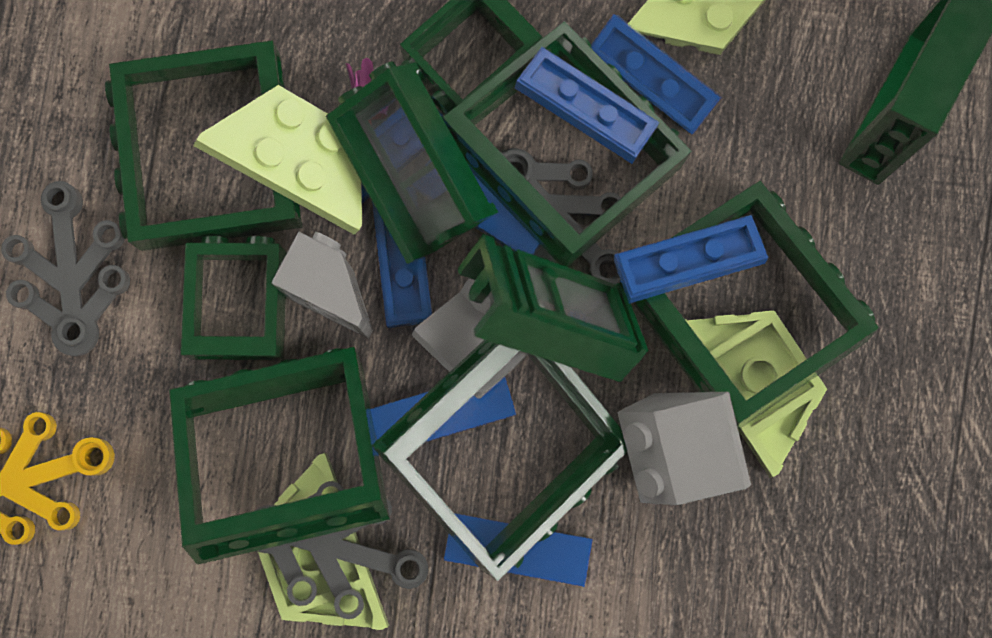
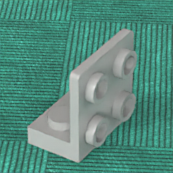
[412,278,528,398]

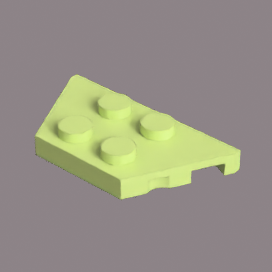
[628,0,765,55]
[193,85,362,235]
[685,310,827,478]
[258,453,389,630]

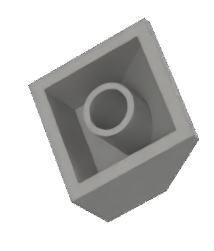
[271,232,373,339]
[617,392,751,505]

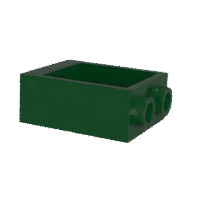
[400,0,543,115]
[181,236,287,361]

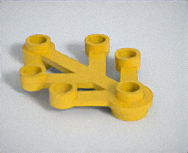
[0,412,115,545]

